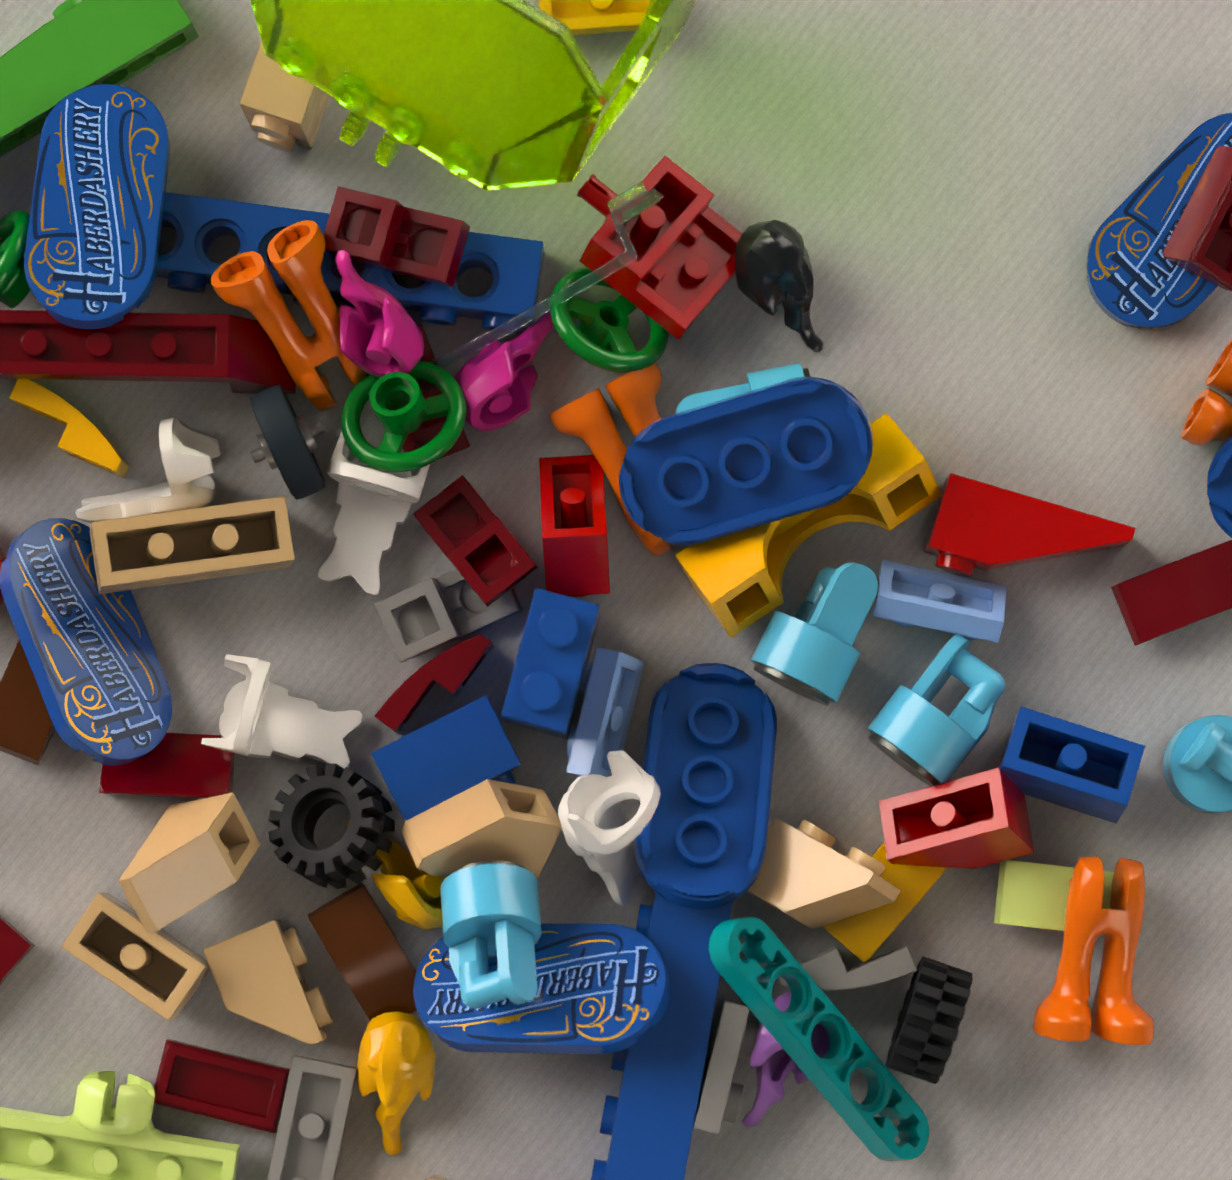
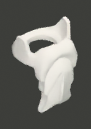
[75,417,221,523]
[318,431,430,595]
[201,654,363,769]
[558,750,661,906]

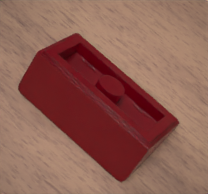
[1163,146,1232,291]
[99,733,235,798]

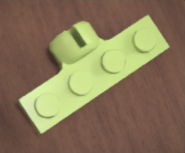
[0,1071,240,1180]

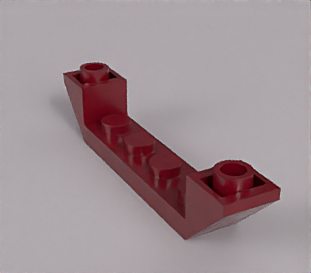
[0,310,296,394]

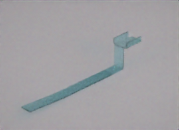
[429,181,664,368]

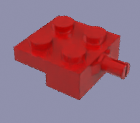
[577,156,742,340]

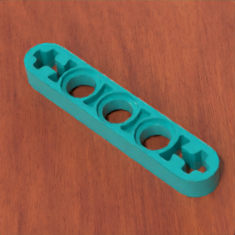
[709,917,930,1161]

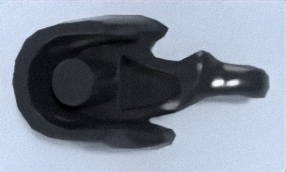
[735,220,823,352]

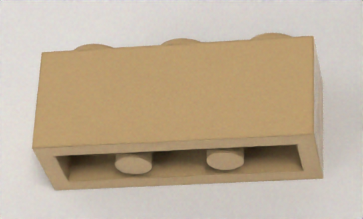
[89,496,295,594]

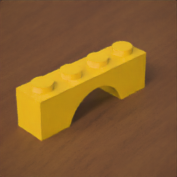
[675,413,942,638]

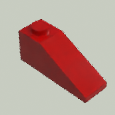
[924,473,1136,576]

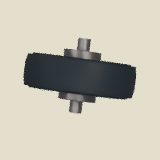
[250,385,325,500]

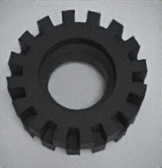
[268,763,395,889]
[886,956,973,1084]

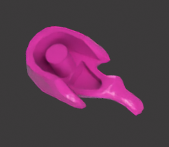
[336,250,424,378]
[454,308,554,431]

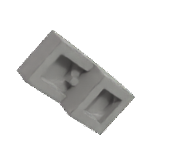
[374,570,523,662]
[778,946,917,990]

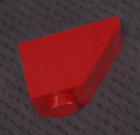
[539,455,610,597]
[878,767,1034,869]

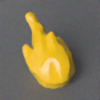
[347,821,446,930]
[356,1011,436,1155]

